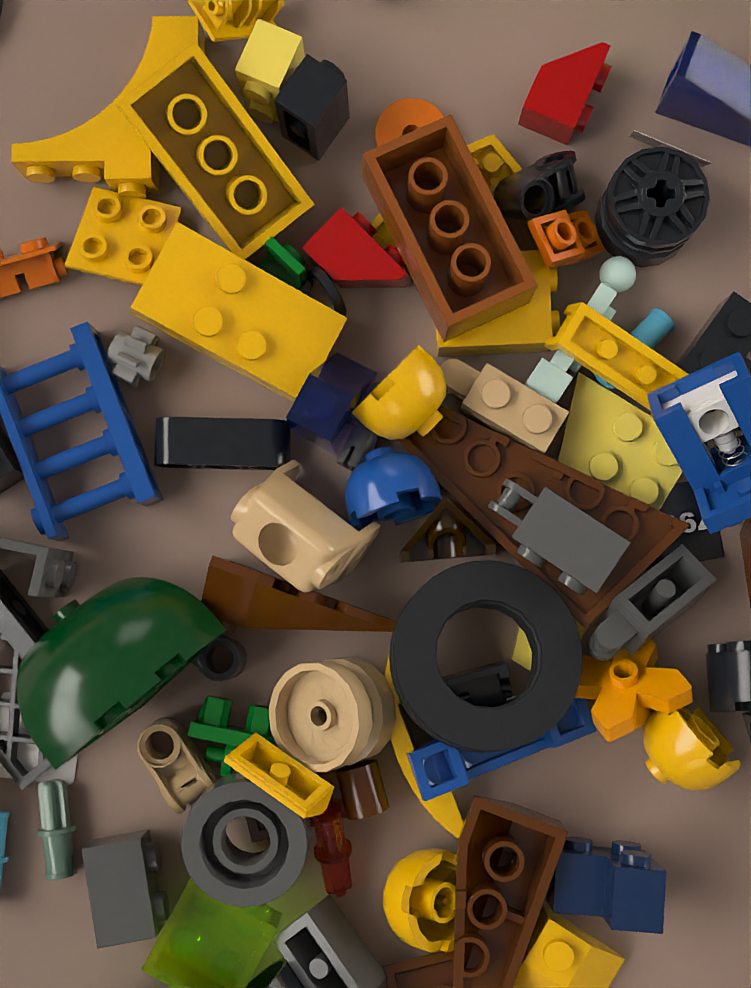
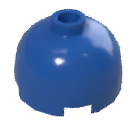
[345,447,443,531]

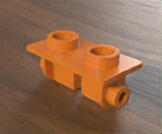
[0,236,69,298]

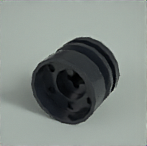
[595,146,710,267]

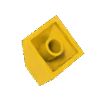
[513,905,625,988]

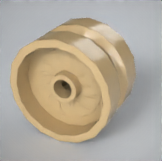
[269,657,396,772]

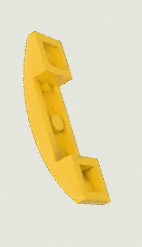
[385,653,464,838]

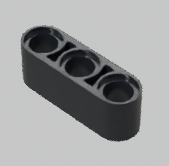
[154,417,291,470]

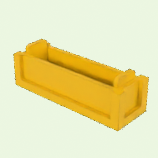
[544,302,689,418]

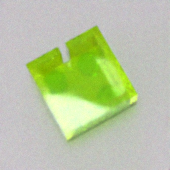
[141,878,282,988]

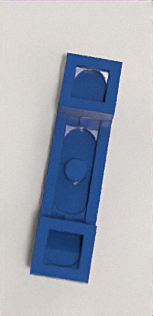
[406,698,597,801]

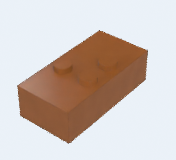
[362,114,538,342]

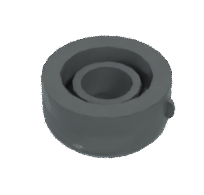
[181,772,313,907]

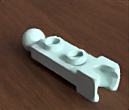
[525,256,636,404]

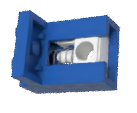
[647,351,751,534]

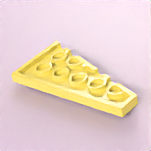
[510,372,683,672]

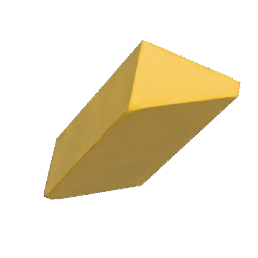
[224,732,334,819]

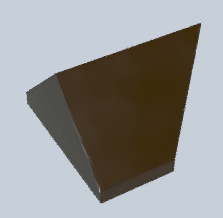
[399,496,496,563]

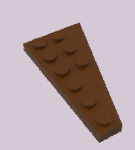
[396,405,690,628]

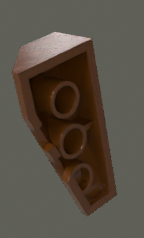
[201,556,397,633]
[452,795,568,988]

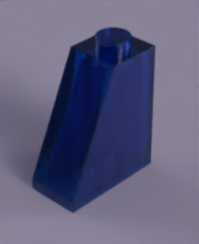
[655,31,751,147]
[286,352,378,455]

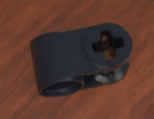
[493,150,586,221]

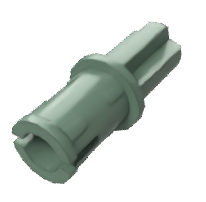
[37,779,77,880]

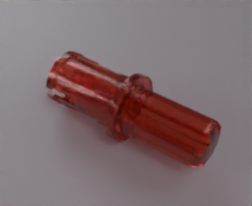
[312,802,352,897]

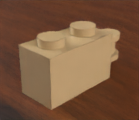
[440,359,569,454]

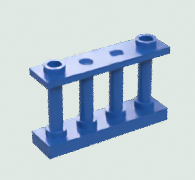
[0,321,164,541]

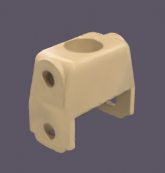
[231,459,381,592]

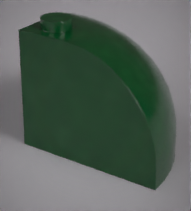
[16,577,226,770]

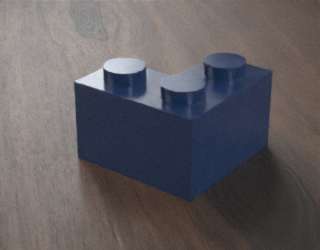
[547,837,666,934]

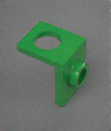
[257,236,307,290]

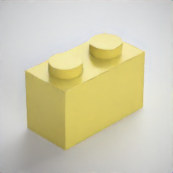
[235,19,305,123]

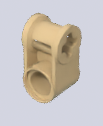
[137,718,218,814]

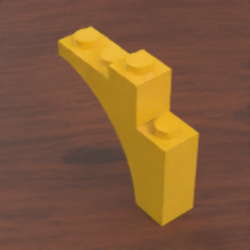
[11,16,205,199]

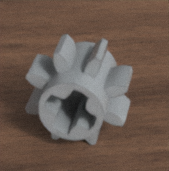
[107,325,165,387]

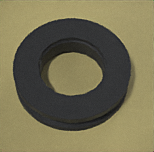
[389,560,582,753]

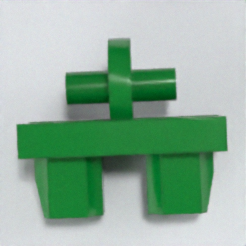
[188,695,277,777]

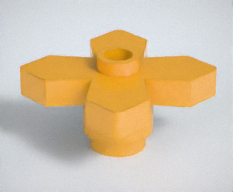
[574,640,693,742]

